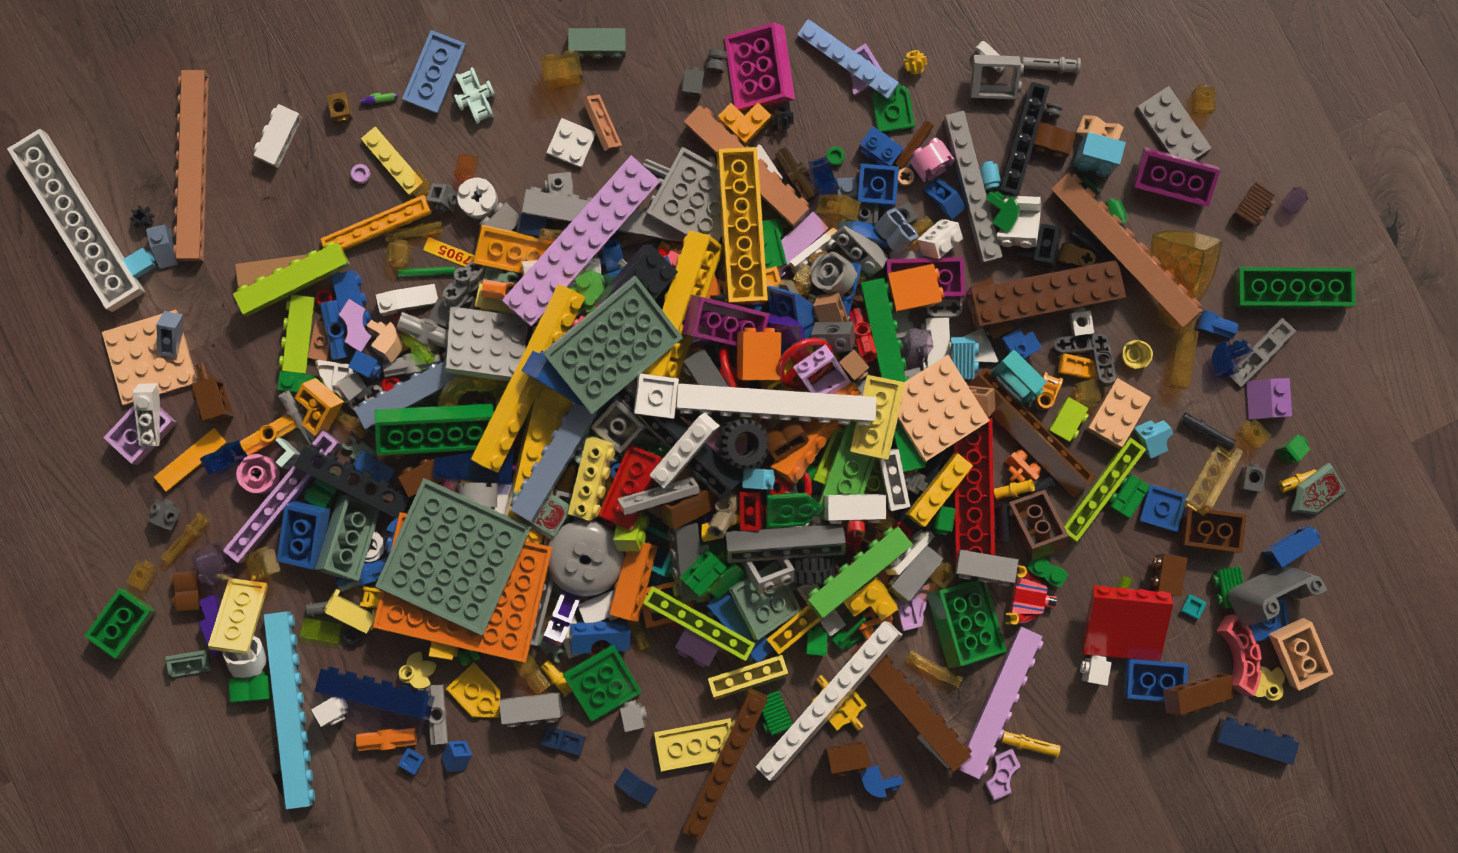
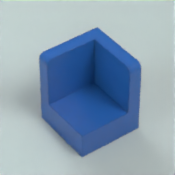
[441,740,472,772]

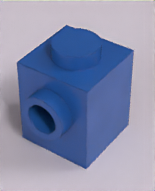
[599,238,624,271]

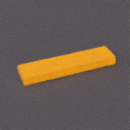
[154,428,227,492]

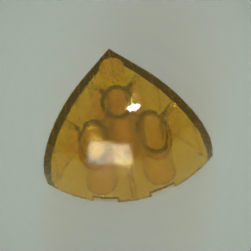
[1151,230,1223,302]

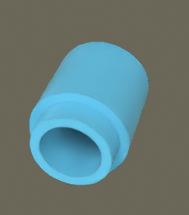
[979,161,1001,190]

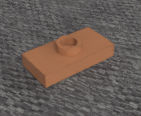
[308,320,335,361]

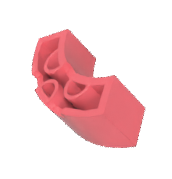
[1217,614,1262,696]

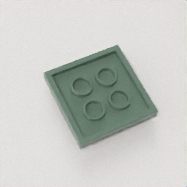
[729,560,801,640]

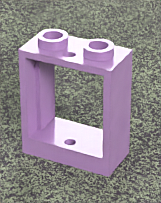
[793,344,851,394]

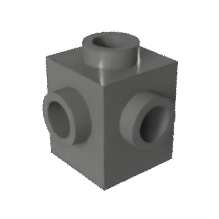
[426,183,458,213]
[146,498,181,531]

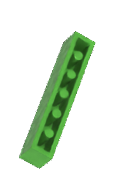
[806,527,913,619]

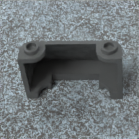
[1229,565,1328,627]

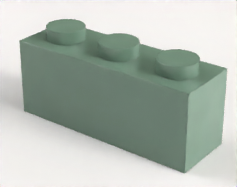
[568,28,626,58]

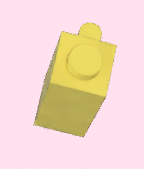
[324,589,377,634]

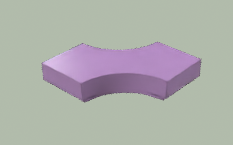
[339,299,371,352]
[985,748,1021,801]

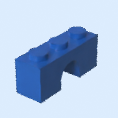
[569,620,631,654]

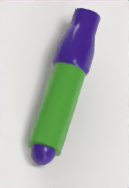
[361,93,398,105]

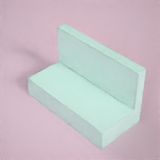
[276,437,300,470]

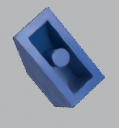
[923,178,966,219]

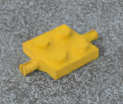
[812,675,867,731]

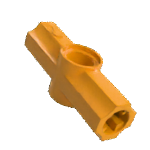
[240,414,298,456]

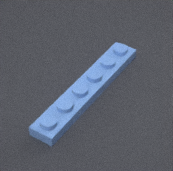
[797,19,900,99]

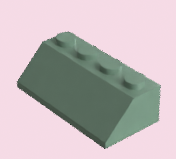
[315,495,380,581]

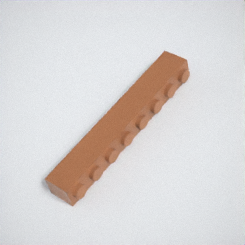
[684,105,810,228]

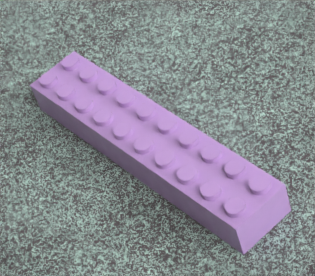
[502,155,660,327]

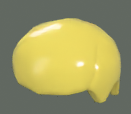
[1121,340,1153,369]

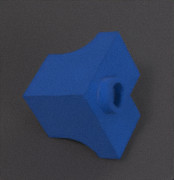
[1002,328,1042,359]

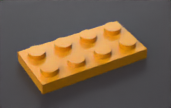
[473,225,555,273]

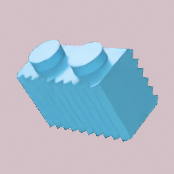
[951,337,979,379]

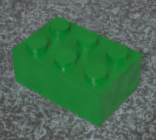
[84,588,156,659]

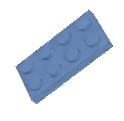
[402,30,467,114]

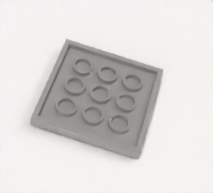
[646,147,722,242]
[445,306,526,381]

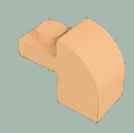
[1076,115,1124,140]
[367,320,403,363]

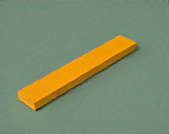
[320,195,432,251]

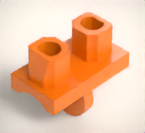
[1004,449,1041,482]
[858,606,893,639]

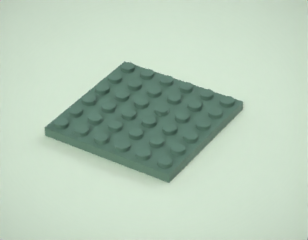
[375,478,532,636]

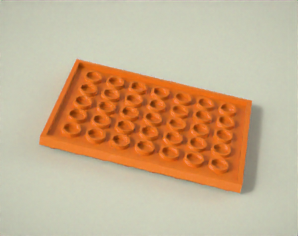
[373,512,552,663]

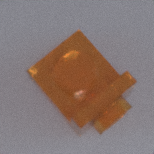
[454,153,479,181]

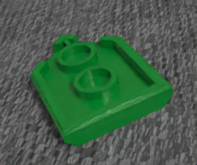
[872,84,915,133]
[765,493,825,528]

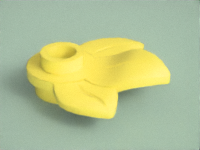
[399,652,436,689]
[1254,666,1285,701]

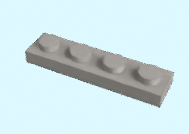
[618,477,700,515]

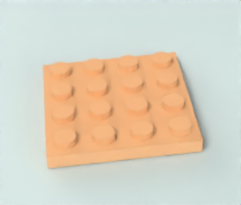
[102,310,198,405]
[898,355,990,462]

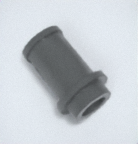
[306,601,328,617]

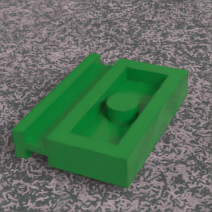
[763,227,787,269]

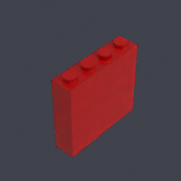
[1081,586,1173,661]

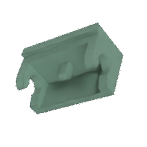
[165,650,211,677]

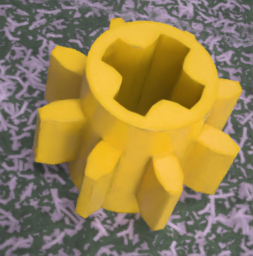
[903,50,928,74]

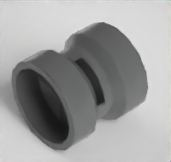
[706,49,727,73]

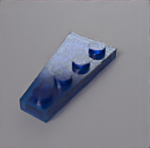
[433,446,514,485]

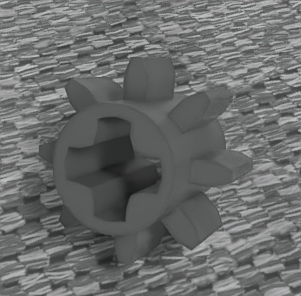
[904,471,928,494]

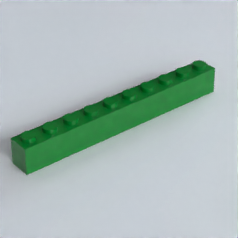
[860,278,928,473]

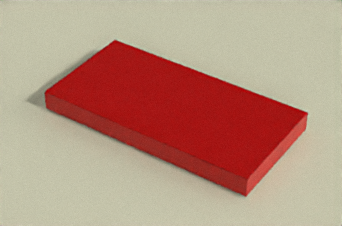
[598,444,663,531]

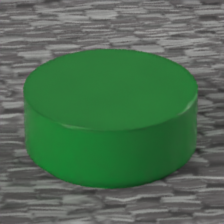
[826,147,845,167]

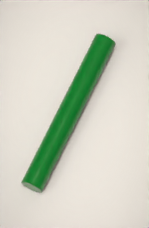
[398,266,456,277]

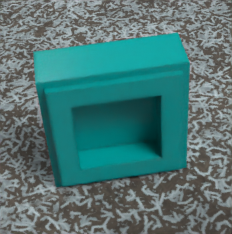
[1180,594,1207,620]

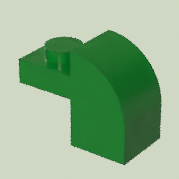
[985,191,1020,233]

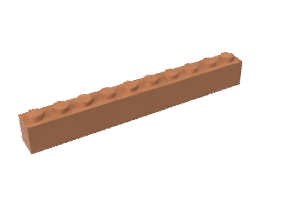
[173,70,209,261]
[1052,173,1202,327]

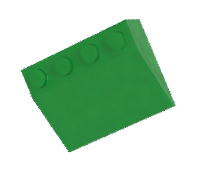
[927,579,1007,668]

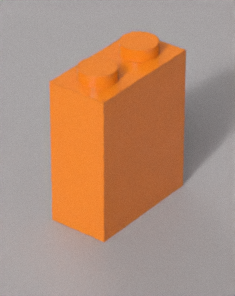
[887,264,944,314]
[737,328,781,380]

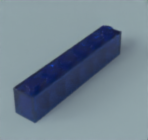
[315,666,435,719]

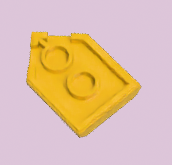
[446,662,501,718]

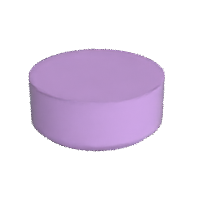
[351,164,371,184]

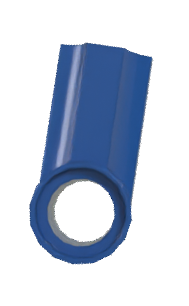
[1197,310,1238,340]

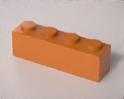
[610,542,658,621]

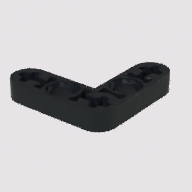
[1053,333,1116,387]

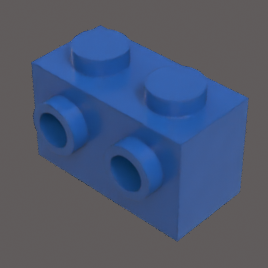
[859,126,904,166]

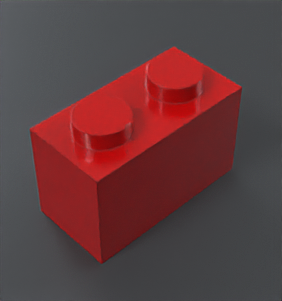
[740,488,763,531]

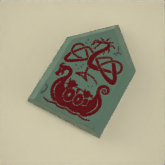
[1291,463,1346,515]
[512,490,570,540]

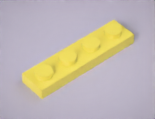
[361,127,424,196]

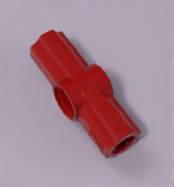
[849,307,877,362]

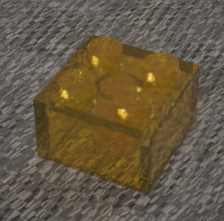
[540,50,585,90]

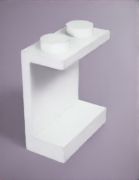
[997,195,1042,248]

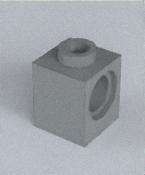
[333,372,367,401]

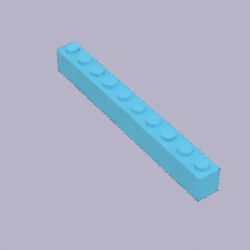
[264,611,315,809]

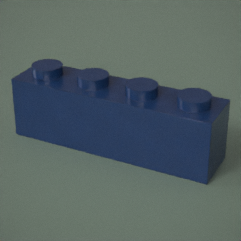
[1214,717,1299,765]

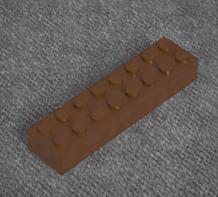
[966,260,1126,330]

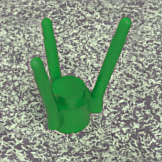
[832,611,880,650]

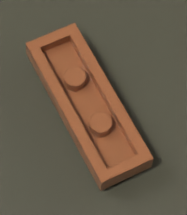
[582,94,622,151]

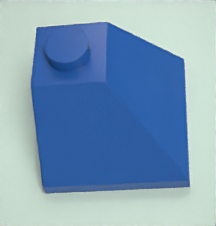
[767,286,815,328]

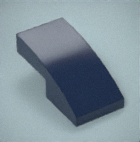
[541,725,586,755]

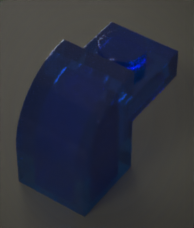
[808,156,840,195]
[1212,339,1253,379]
[200,440,248,476]

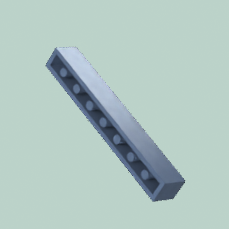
[510,402,605,524]

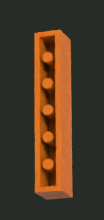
[771,381,861,485]

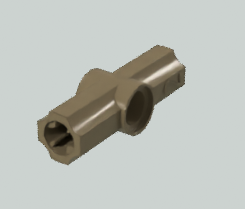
[707,486,742,539]

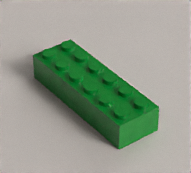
[1234,267,1356,309]
[374,404,494,455]

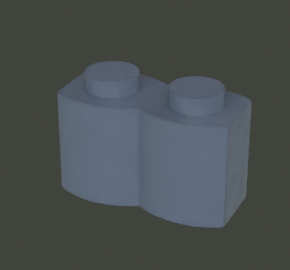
[875,208,919,254]

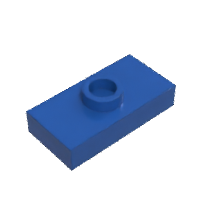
[353,450,396,482]

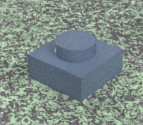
[837,177,857,198]

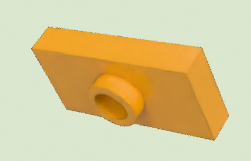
[1058,353,1096,380]

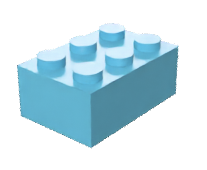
[1073,132,1126,177]

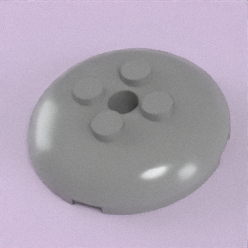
[548,519,624,596]

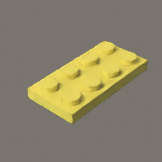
[850,375,905,460]
[208,578,268,655]
[654,718,731,771]

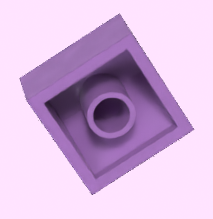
[1246,378,1292,420]
[675,628,720,668]

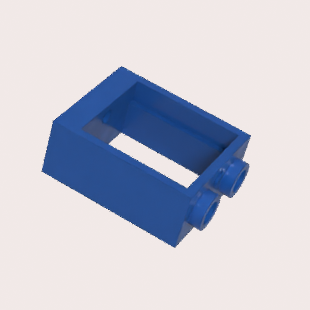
[1262,526,1321,568]

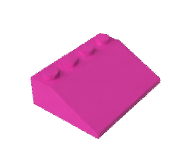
[724,22,795,110]

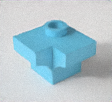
[1134,420,1173,458]

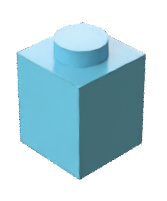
[123,248,157,279]
[742,468,775,490]

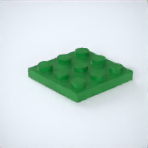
[563,644,642,722]

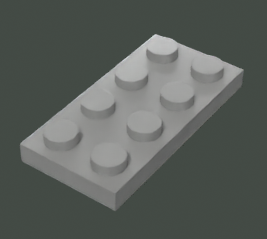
[1137,86,1211,160]

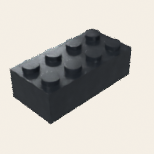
[593,245,678,307]

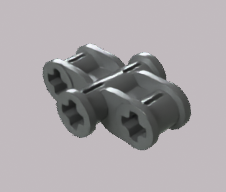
[443,261,484,310]

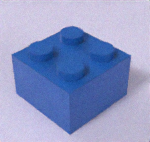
[857,164,899,209]

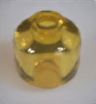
[387,239,412,267]

